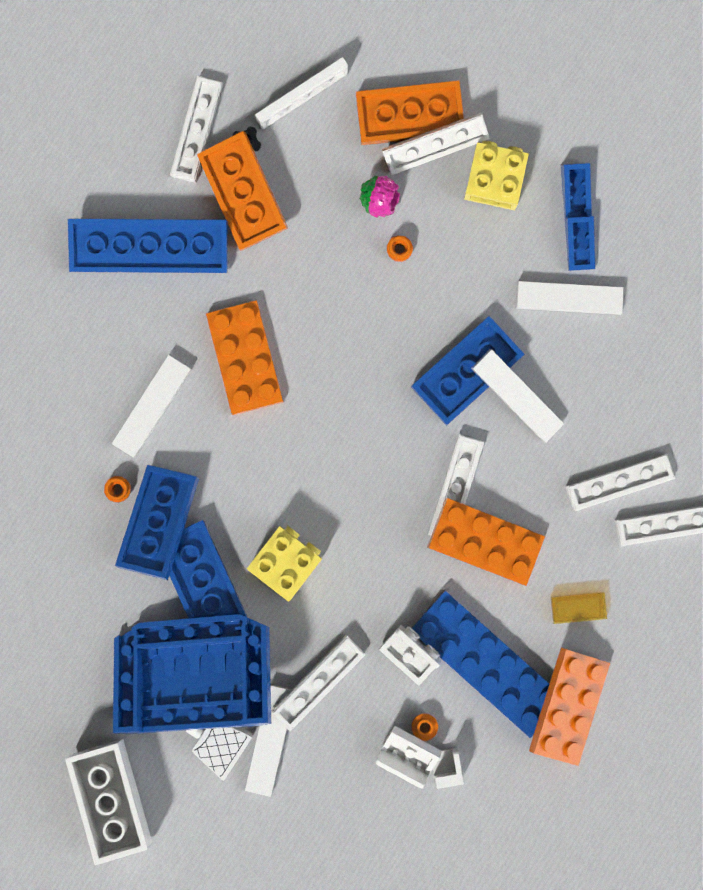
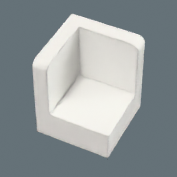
[433,748,464,789]

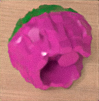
[359,175,400,218]

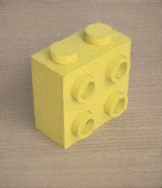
[464,141,529,211]
[247,525,322,602]

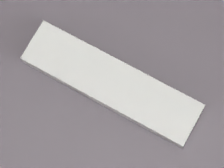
[255,57,348,130]
[170,76,223,183]
[382,112,490,175]
[516,281,624,315]
[471,349,564,443]
[112,355,191,458]
[428,434,484,536]
[565,454,676,511]
[615,506,703,546]
[271,635,366,731]
[245,685,292,797]

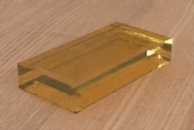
[550,592,607,624]

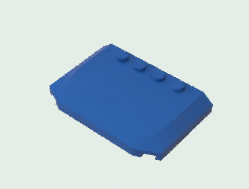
[113,614,271,734]

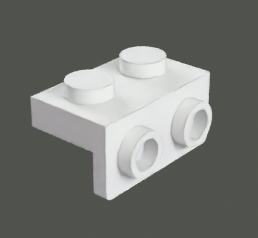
[379,625,441,686]
[375,726,442,788]

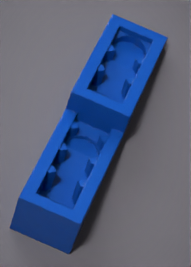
[561,163,595,271]

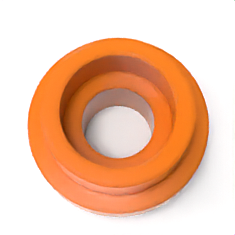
[387,235,413,262]
[104,476,131,503]
[411,713,438,741]

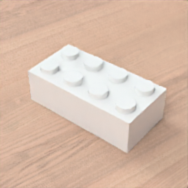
[65,738,152,865]

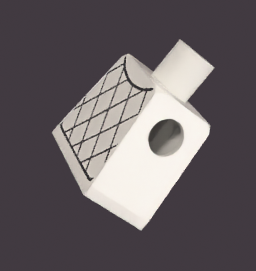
[186,727,254,781]

